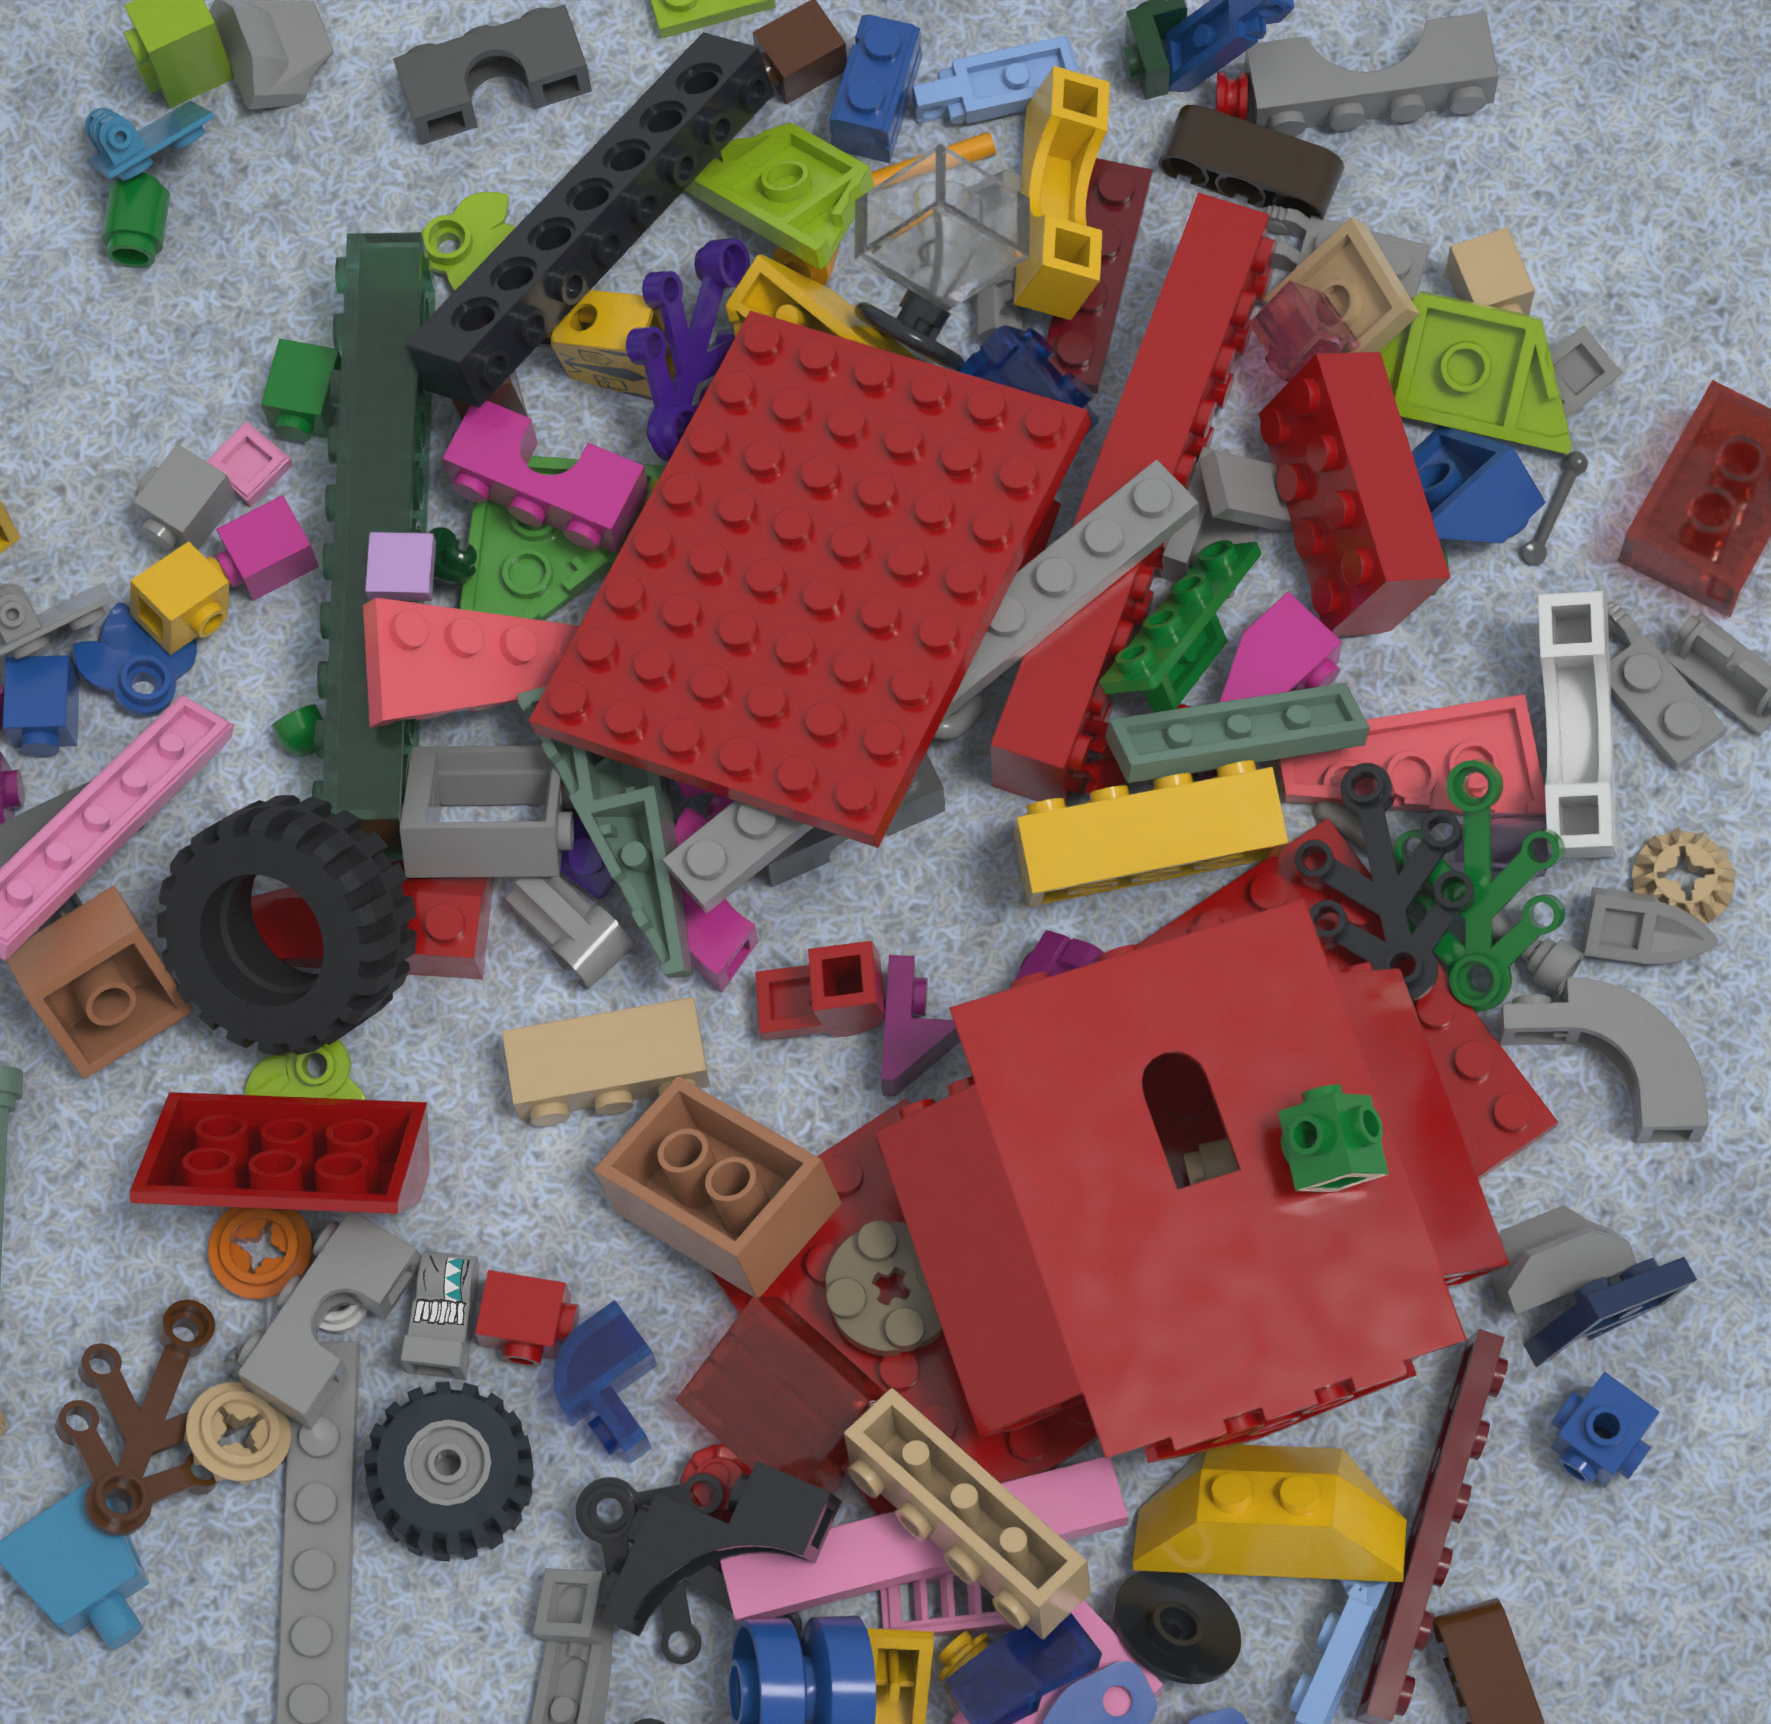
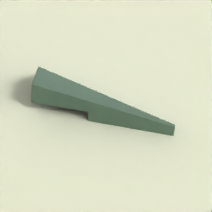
[517,686,692,978]

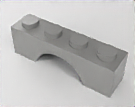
[1244,12,1499,137]

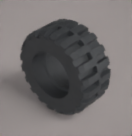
[156,795,417,1056]

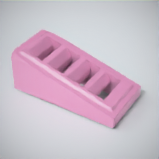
[880,1571,1018,1637]

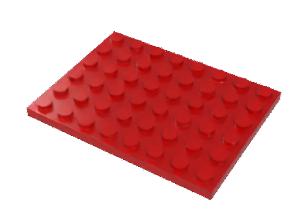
[528,311,1091,848]

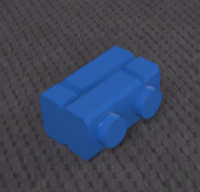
[829,14,922,163]

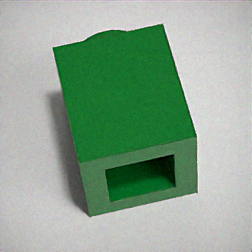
[261,338,347,442]

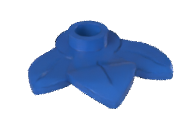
[73,602,197,716]

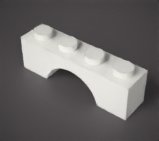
[1538,591,1618,859]

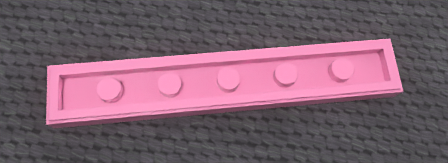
[0,695,234,961]
[720,1457,1128,1627]

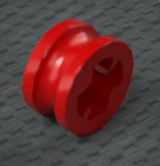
[1216,72,1248,121]

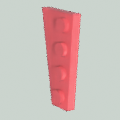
[363,597,579,728]
[1277,694,1546,821]

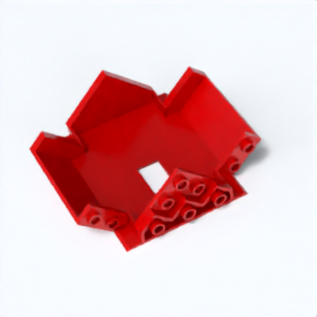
[875,899,1510,1464]

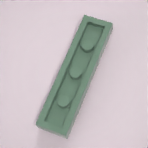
[1105,683,1370,783]

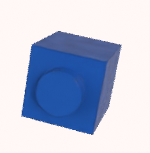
[3,655,80,756]

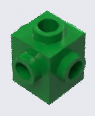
[1278,1084,1389,1192]

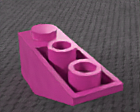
[1198,591,1342,781]

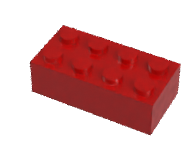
[1258,352,1451,636]

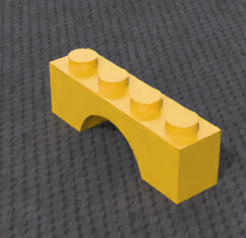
[1014,66,1110,320]

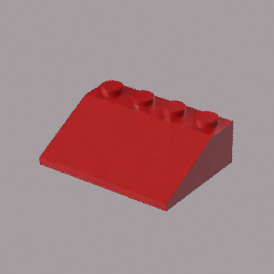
[130,1092,430,1214]

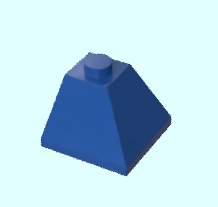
[1412,425,1546,543]

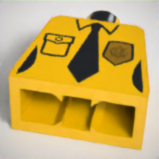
[537,290,676,401]

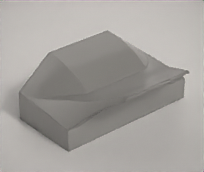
[209,0,334,110]
[1490,1205,1637,1315]

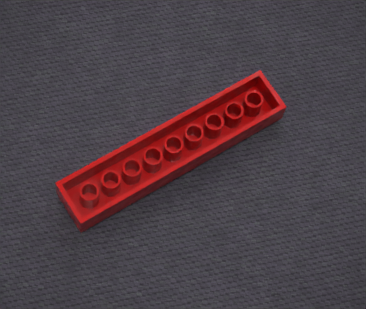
[990,192,1276,806]

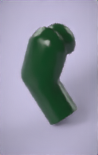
[429,527,478,585]

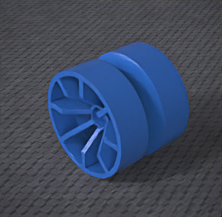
[728,1615,876,1724]

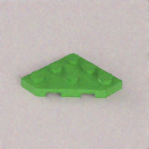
[460,456,665,621]

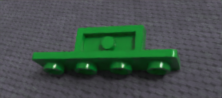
[1099,540,1262,713]

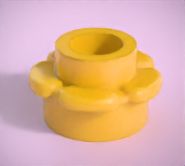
[938,1631,997,1689]

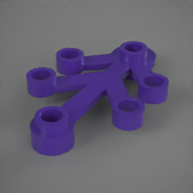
[626,238,750,462]

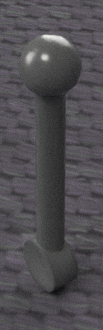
[1521,451,1588,566]

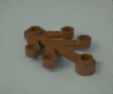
[55,1299,238,1536]

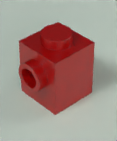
[475,1270,580,1367]

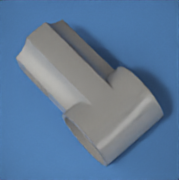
[505,876,635,990]

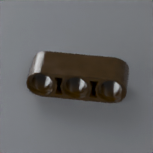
[1158,105,1345,220]

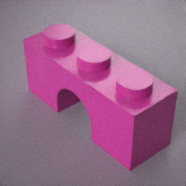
[442,400,649,554]

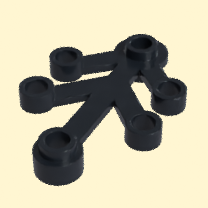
[1295,763,1476,1001]
[576,1472,802,1664]

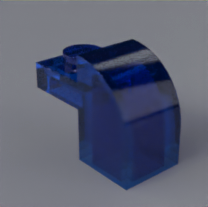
[554,1300,657,1464]

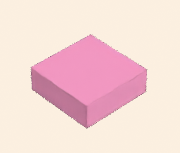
[206,421,293,508]

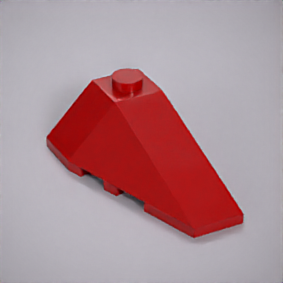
[251,860,494,980]

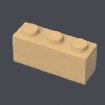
[502,997,710,1126]

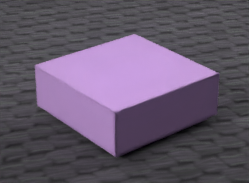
[365,532,436,601]

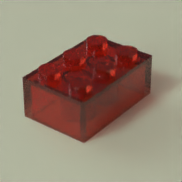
[1618,380,1771,618]

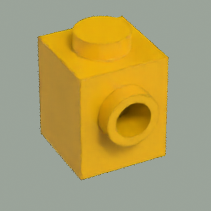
[130,541,230,655]

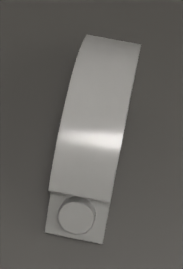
[1497,977,1709,1143]

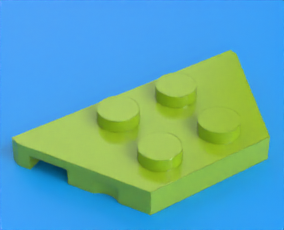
[684,122,874,270]
[1379,291,1572,454]

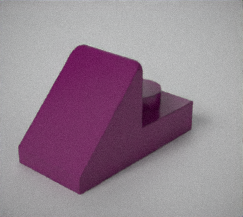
[881,955,961,1096]

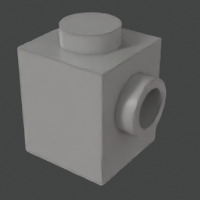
[133,444,237,551]

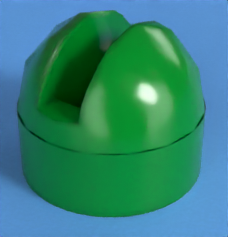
[271,704,327,757]

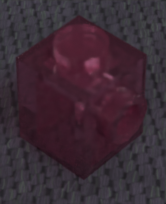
[1248,280,1361,382]

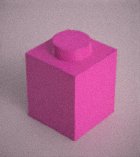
[215,495,319,601]

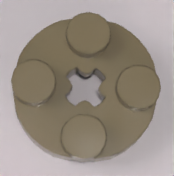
[825,1221,944,1357]

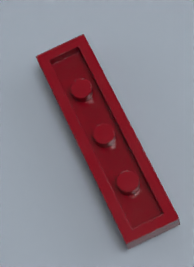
[1038,158,1153,394]

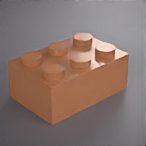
[593,1076,842,1299]

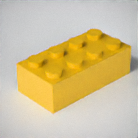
[1012,760,1289,907]

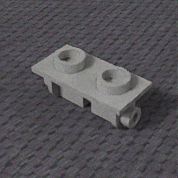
[1663,612,1771,736]

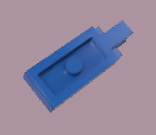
[1165,0,1294,92]

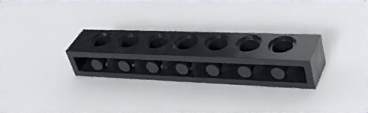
[404,32,774,408]

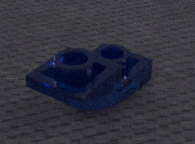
[943,1613,1102,1724]

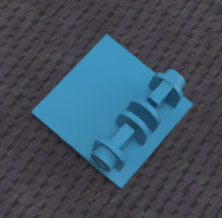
[85,101,215,180]

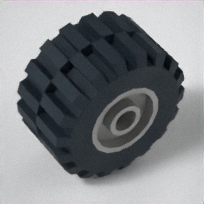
[364,1381,534,1562]

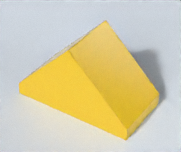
[866,1628,934,1724]

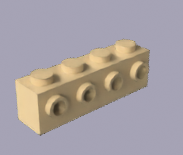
[844,1388,1091,1640]

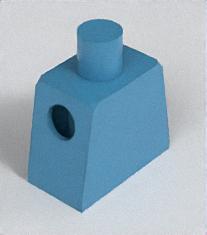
[0,1480,149,1650]

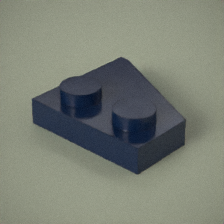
[1523,1257,1697,1367]

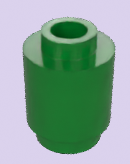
[102,172,170,268]

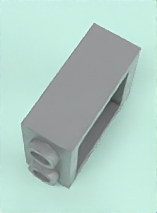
[400,745,575,878]

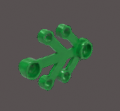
[1395,759,1565,1011]

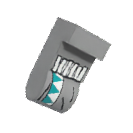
[401,1251,479,1380]

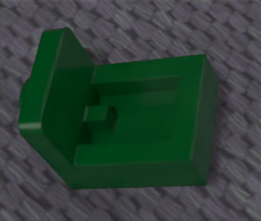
[1121,0,1188,100]

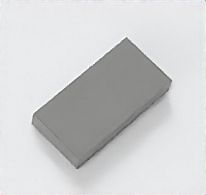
[1198,451,1293,532]

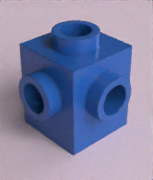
[1551,1371,1660,1488]

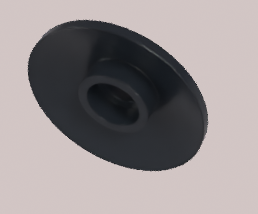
[1112,1571,1241,1684]

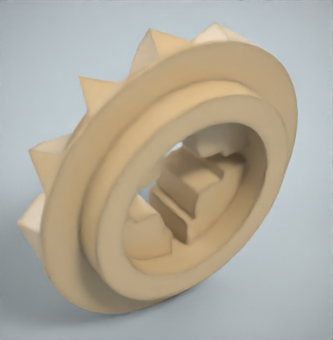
[1631,827,1736,925]
[183,1382,291,1487]

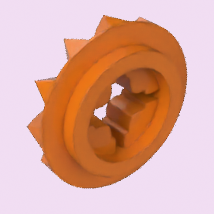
[208,1207,313,1301]

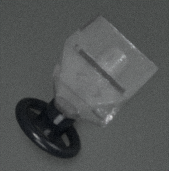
[854,144,1030,372]

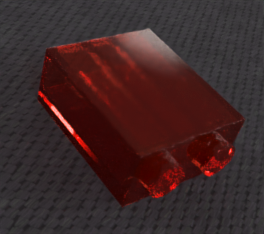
[675,1296,886,1493]

